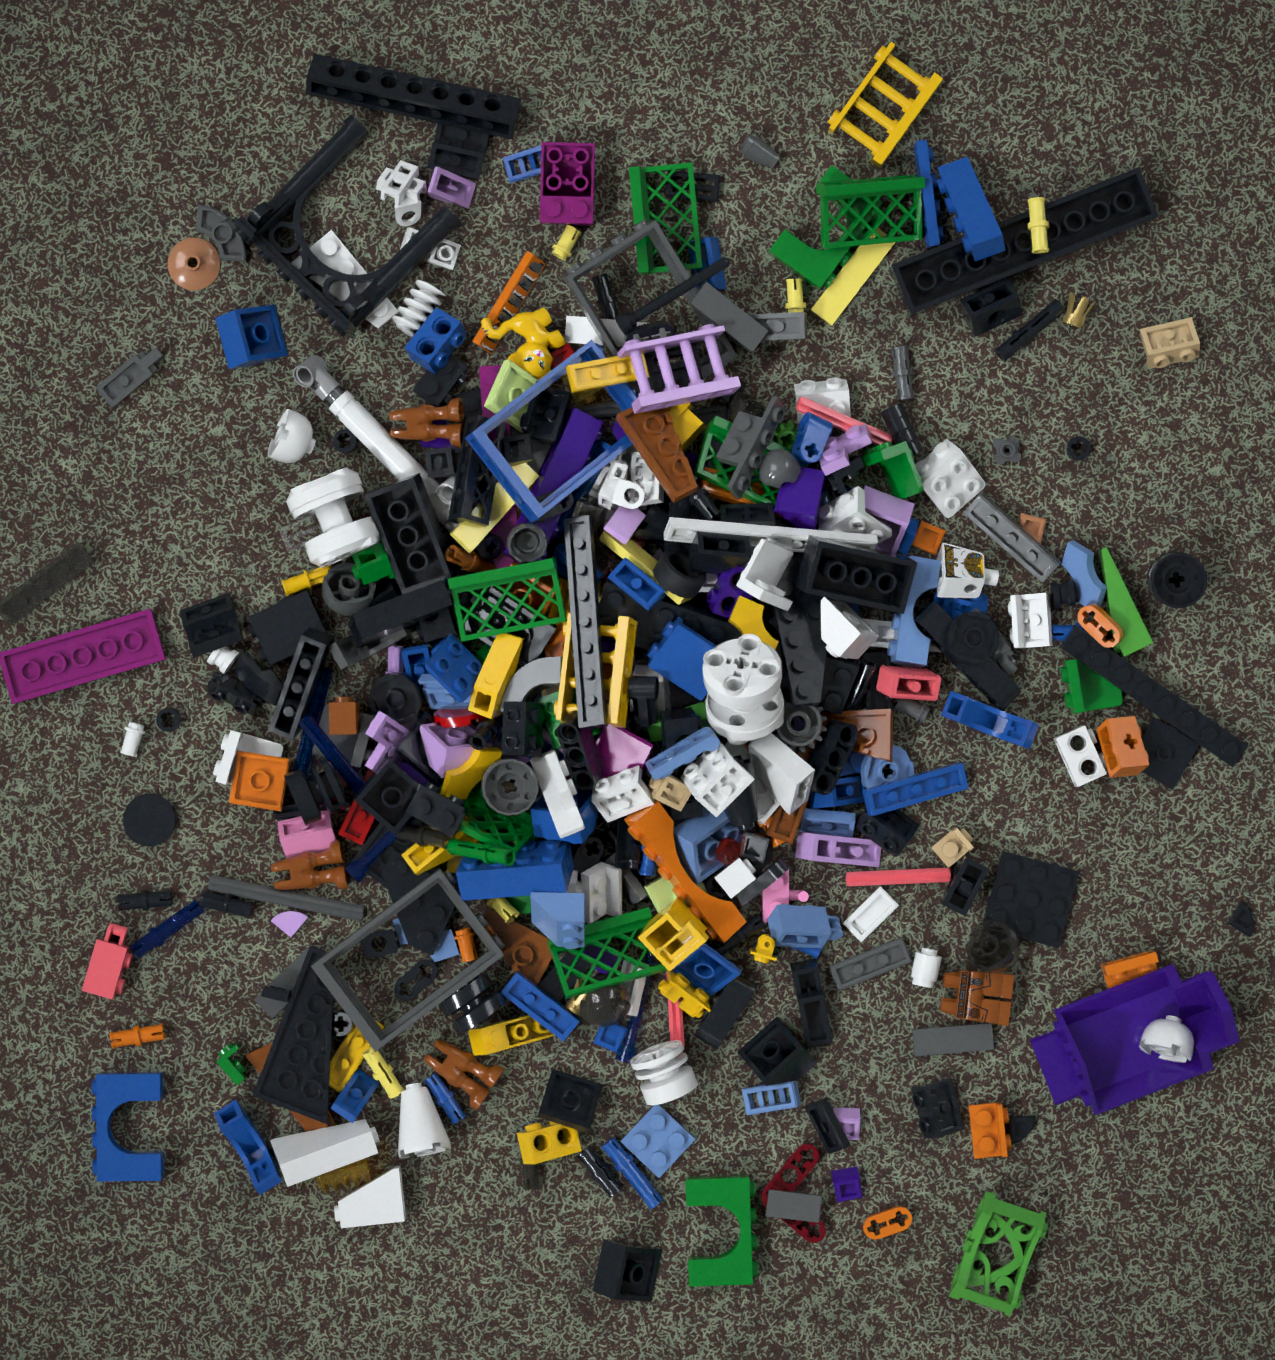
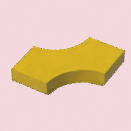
[728,596,779,650]
[440,747,502,799]

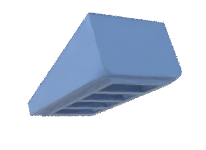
[742,1081,801,1115]

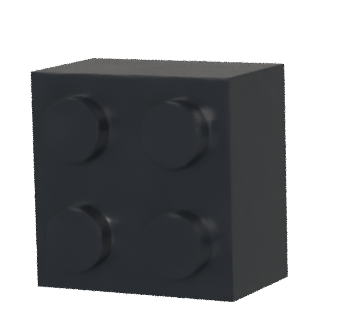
[353,757,418,835]

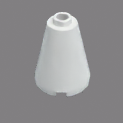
[398,1083,451,1158]

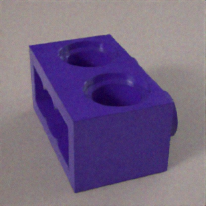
[707,563,753,618]

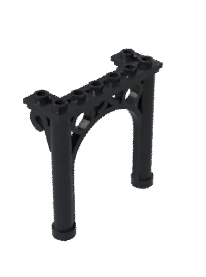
[232,114,462,340]

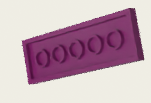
[0,609,166,704]

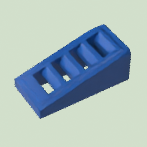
[503,145,541,183]

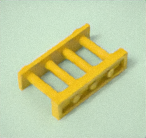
[827,42,943,168]
[554,613,637,728]

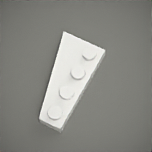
[291,230,399,329]

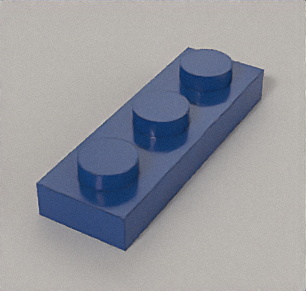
[501,970,580,1042]

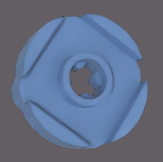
[861,745,914,788]

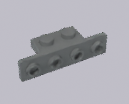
[716,396,785,499]

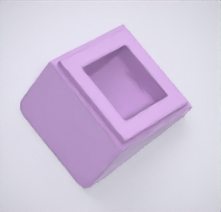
[833,1108,860,1140]

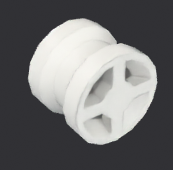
[207,646,239,674]

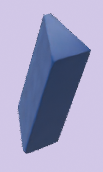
[687,237,727,291]
[608,557,667,611]

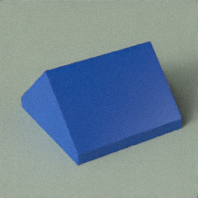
[671,943,742,997]

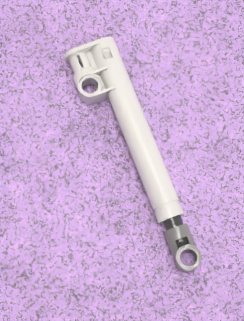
[293,355,478,533]

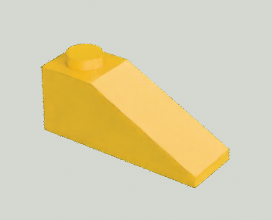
[401,816,487,875]

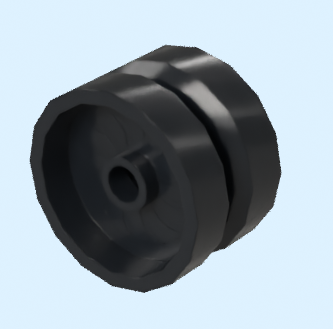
[438,971,507,1036]

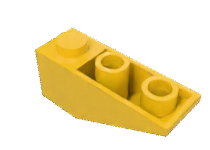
[468,633,524,719]
[468,1015,555,1056]

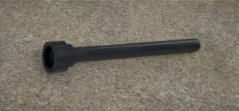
[614,258,730,336]

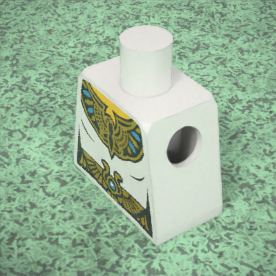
[936,543,999,598]

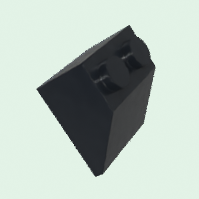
[593,1239,662,1302]

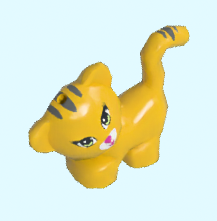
[481,307,566,380]

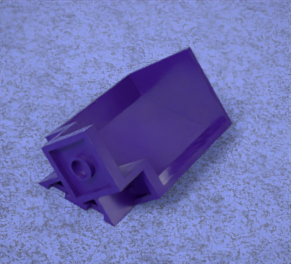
[1030,964,1240,1115]

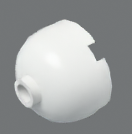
[268,409,316,463]
[1139,1015,1194,1063]

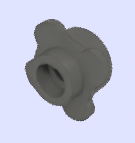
[993,436,1021,465]

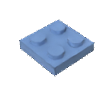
[620,1104,695,1178]

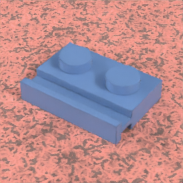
[418,674,472,710]

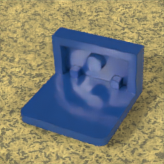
[425,633,483,703]

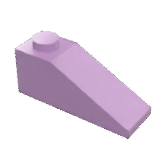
[795,831,881,867]

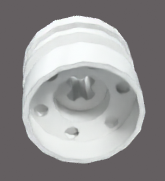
[630,1040,698,1105]

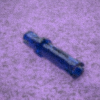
[130,899,205,959]

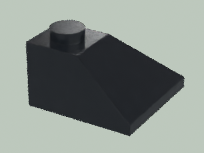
[737,1017,817,1086]

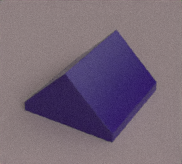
[774,467,825,530]

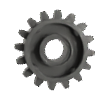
[774,699,827,753]

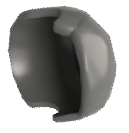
[757,449,801,488]
[507,523,547,563]

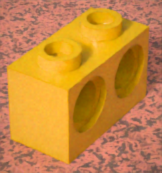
[517,1121,582,1164]

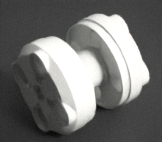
[286,467,381,568]
[702,634,784,745]

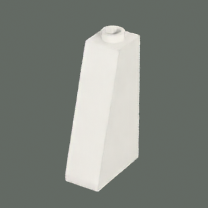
[270,1119,380,1187]

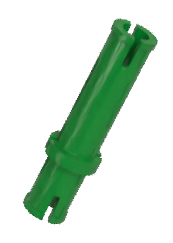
[447,838,516,866]

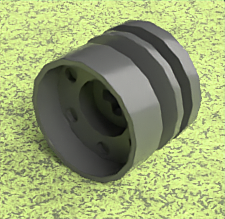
[481,757,539,816]

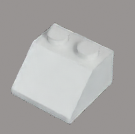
[821,597,879,659]

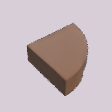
[1019,513,1047,544]

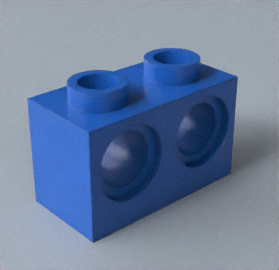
[404,307,467,374]

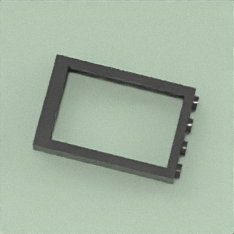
[562,218,738,397]
[311,868,505,1052]

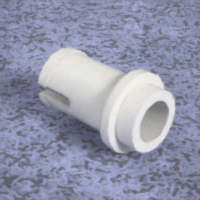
[120,722,145,757]

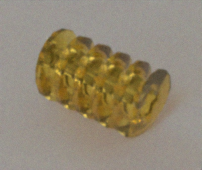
[315,1158,371,1194]

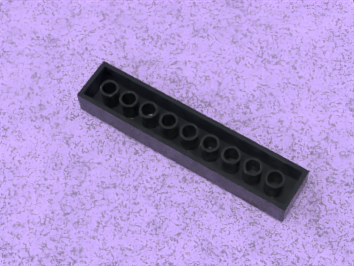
[889,167,1159,318]
[598,573,860,715]

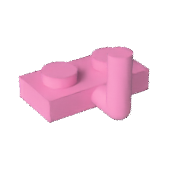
[762,869,809,923]

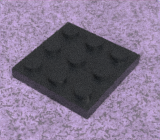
[981,851,1079,948]

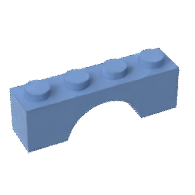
[887,556,941,668]

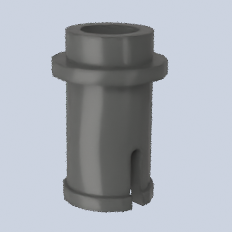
[895,698,930,722]

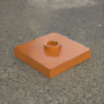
[229,750,290,811]

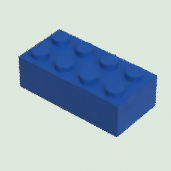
[456,839,574,901]

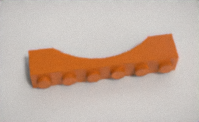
[624,800,747,943]

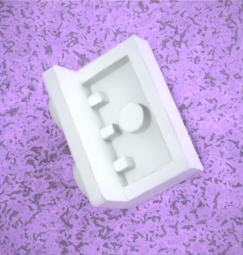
[794,377,851,424]
[1008,593,1053,648]

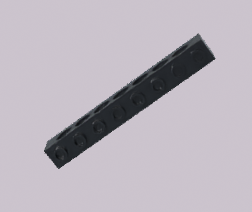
[306,54,521,140]

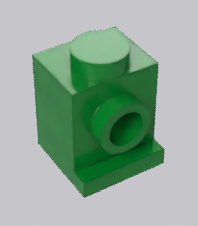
[351,543,395,585]

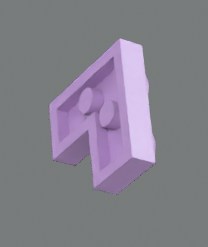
[820,424,872,476]
[365,711,409,772]

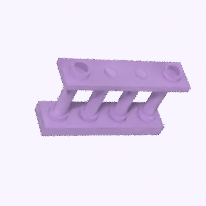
[617,324,741,414]

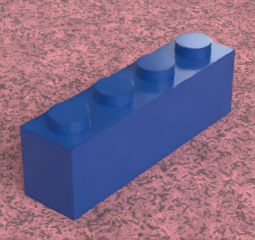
[936,157,1005,261]

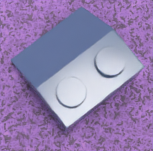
[530,892,585,949]

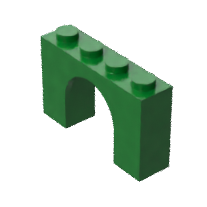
[768,165,883,291]
[685,1175,758,1287]

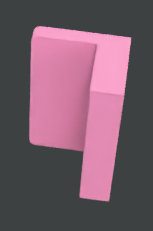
[277,810,336,859]

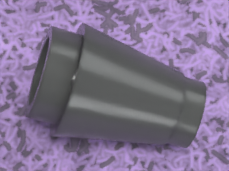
[739,134,780,169]

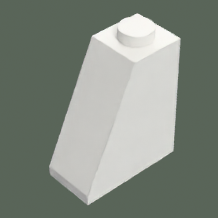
[747,733,815,815]
[334,1165,406,1228]

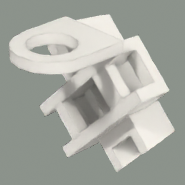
[376,160,427,226]
[598,459,645,510]

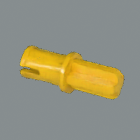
[281,565,332,596]

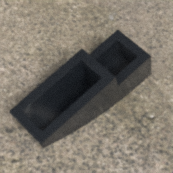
[790,958,833,1048]

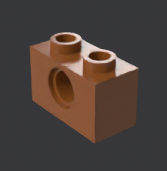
[329,697,360,735]

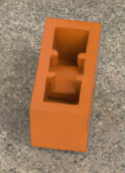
[1096,716,1149,778]

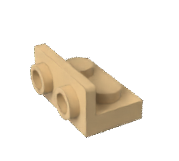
[1140,317,1200,369]

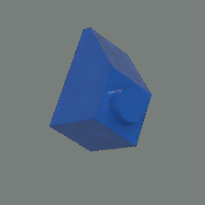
[809,776,866,809]

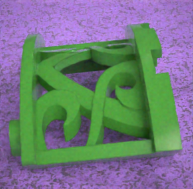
[949,1191,1048,1316]

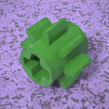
[772,420,798,449]

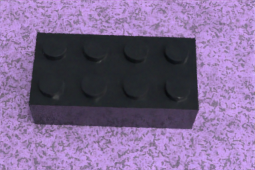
[364,473,457,595]
[795,535,918,614]

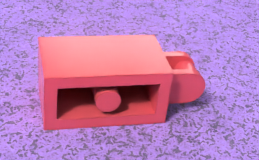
[82,923,133,999]

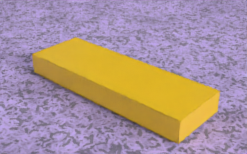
[566,353,650,393]
[329,1020,384,1093]

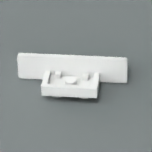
[530,750,585,838]

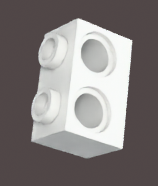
[1053,725,1107,787]

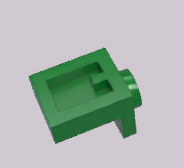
[216,1043,247,1085]

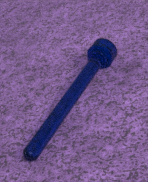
[344,782,441,883]
[615,952,656,1063]

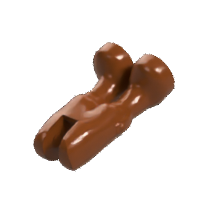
[389,398,465,448]
[270,839,349,890]
[424,1038,505,1111]

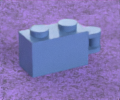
[767,904,843,948]

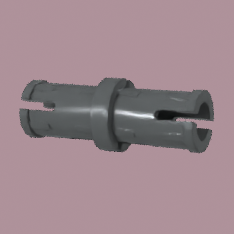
[891,346,914,401]

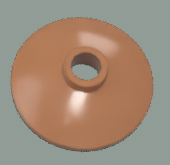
[168,238,220,290]

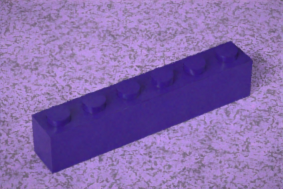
[503,408,603,563]

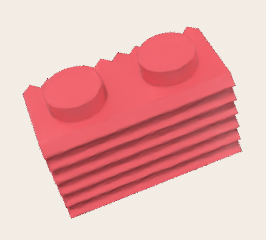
[876,665,941,701]

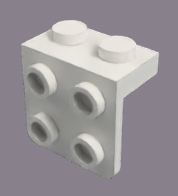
[915,439,985,518]
[819,486,892,544]
[213,730,284,785]

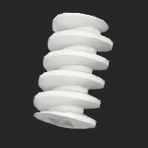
[392,280,446,337]

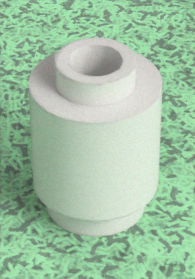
[911,947,942,988]

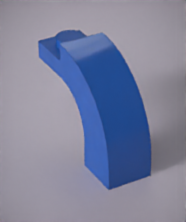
[941,691,1039,749]
[214,1099,283,1195]

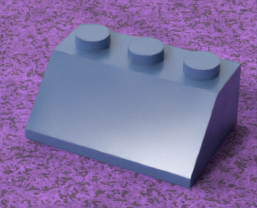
[673,807,751,884]

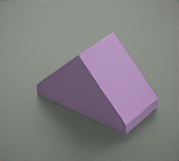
[428,167,476,209]
[603,506,646,545]

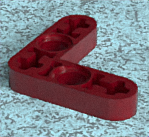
[761,1143,826,1243]

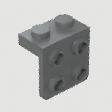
[312,704,375,768]

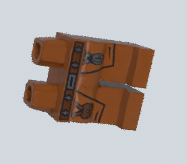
[939,969,1014,1026]

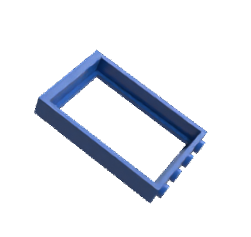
[465,339,638,523]

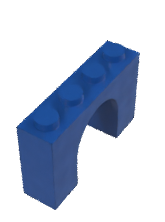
[91,1072,164,1182]

